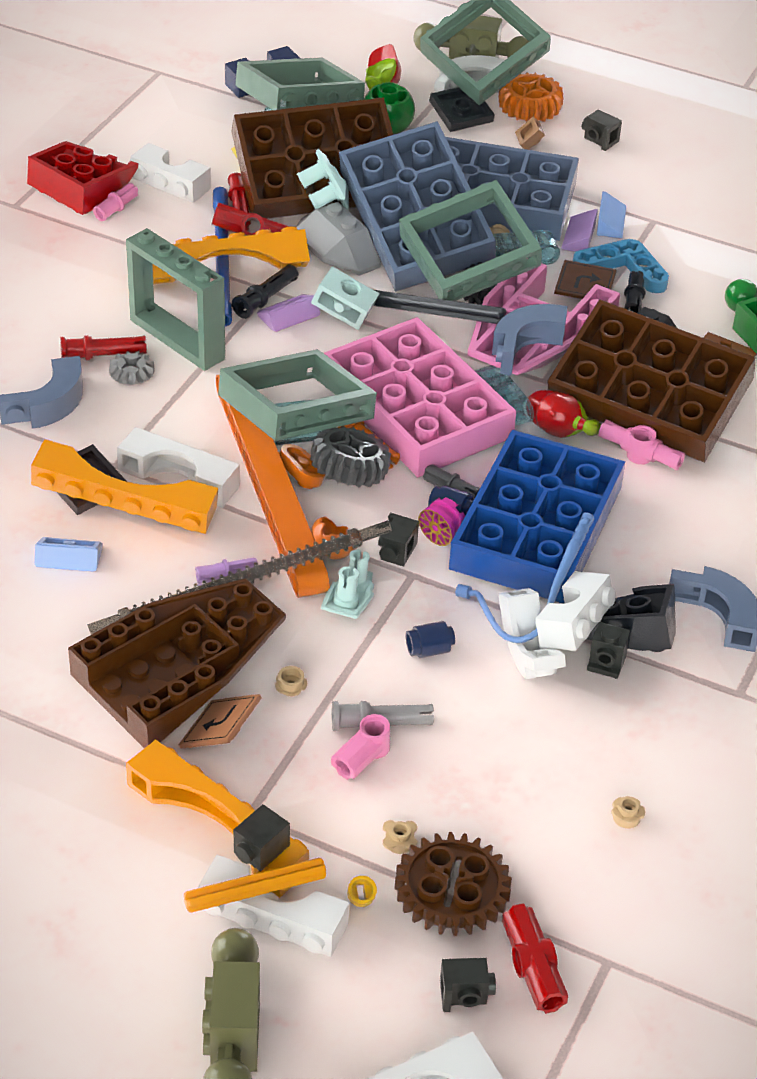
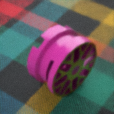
[418,497,465,546]

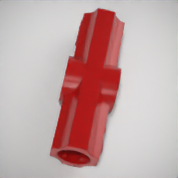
[211,202,290,236]
[502,903,568,1014]

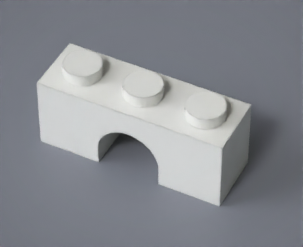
[130,142,211,203]
[535,571,616,651]

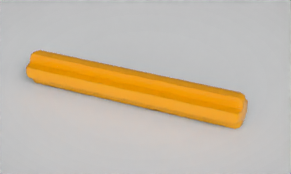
[184,857,326,913]

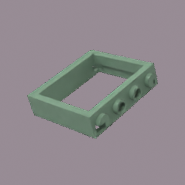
[420,0,551,105]
[236,57,365,110]
[399,180,542,301]
[126,228,225,371]
[218,349,377,441]

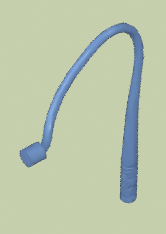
[455,512,594,643]

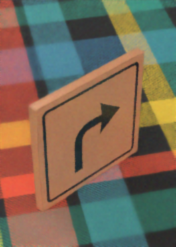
[178,694,262,748]

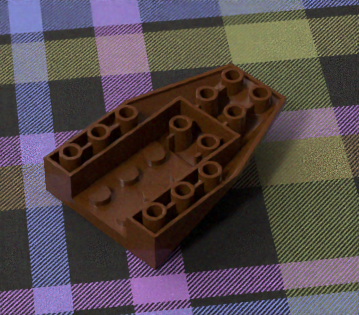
[68,578,286,748]

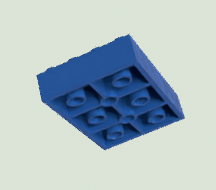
[449,430,626,604]

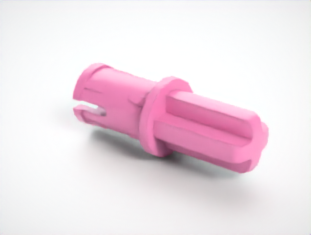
[93,183,138,221]

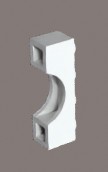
[117,427,240,508]
[198,854,350,957]

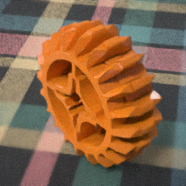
[498,72,564,122]

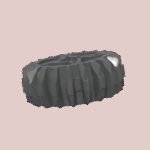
[310,426,391,488]

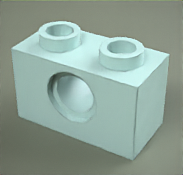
[311,266,380,330]

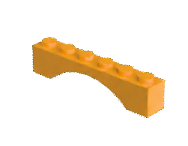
[152,227,310,284]
[31,439,218,534]
[126,740,309,898]

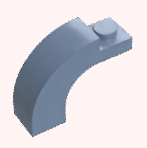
[492,304,568,375]
[0,356,83,429]
[669,566,757,652]

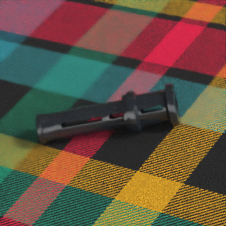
[232,264,299,319]

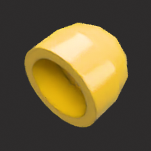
[347,876,377,907]

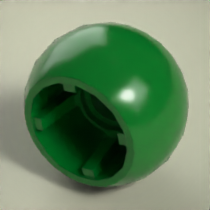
[364,82,415,135]

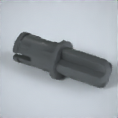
[423,465,480,500]

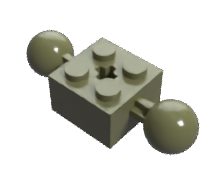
[413,15,530,59]
[202,928,260,1079]

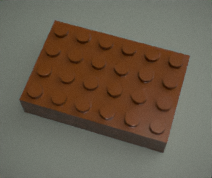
[231,98,393,219]
[547,299,756,463]

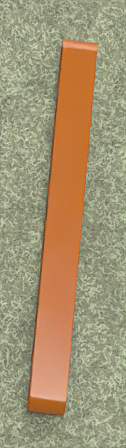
[216,375,330,598]

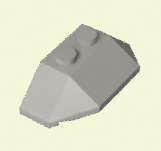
[296,202,381,276]

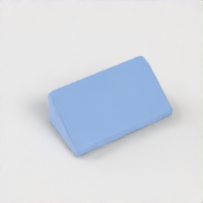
[597,191,626,238]
[35,537,103,572]

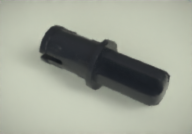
[624,271,646,313]

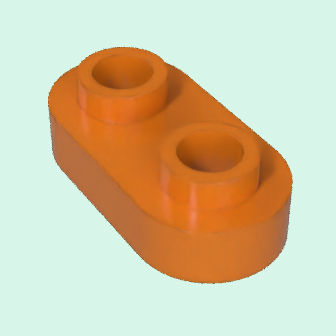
[279,444,325,489]

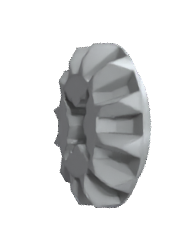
[109,351,154,385]

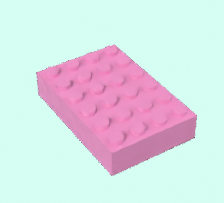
[324,317,516,478]

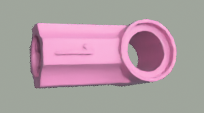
[331,714,390,780]

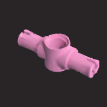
[598,420,685,470]

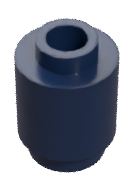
[428,485,474,516]
[405,621,455,658]

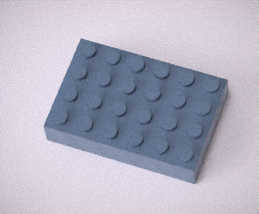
[339,121,496,292]
[446,137,579,241]

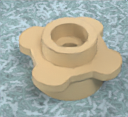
[382,820,418,854]

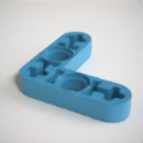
[573,239,669,294]

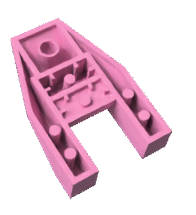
[467,258,620,375]

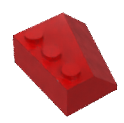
[27,141,139,215]

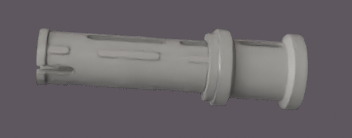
[331,701,434,731]

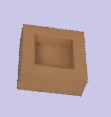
[515,116,545,150]

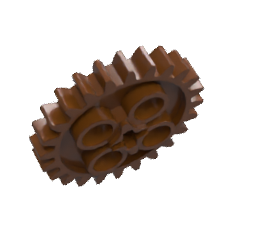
[394,832,512,936]

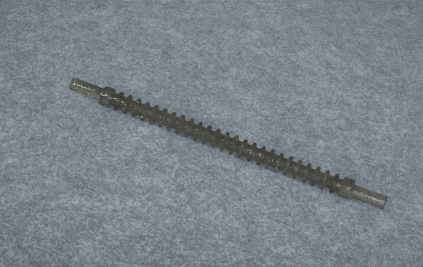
[87,520,392,635]

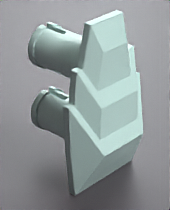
[297,149,349,210]
[320,549,375,619]

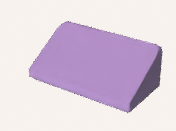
[562,209,598,252]
[257,294,320,332]

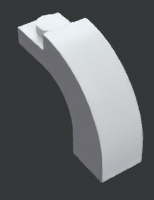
[434,55,505,93]
[498,588,566,679]

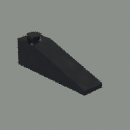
[587,584,676,652]

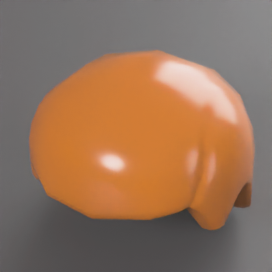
[311,517,360,559]

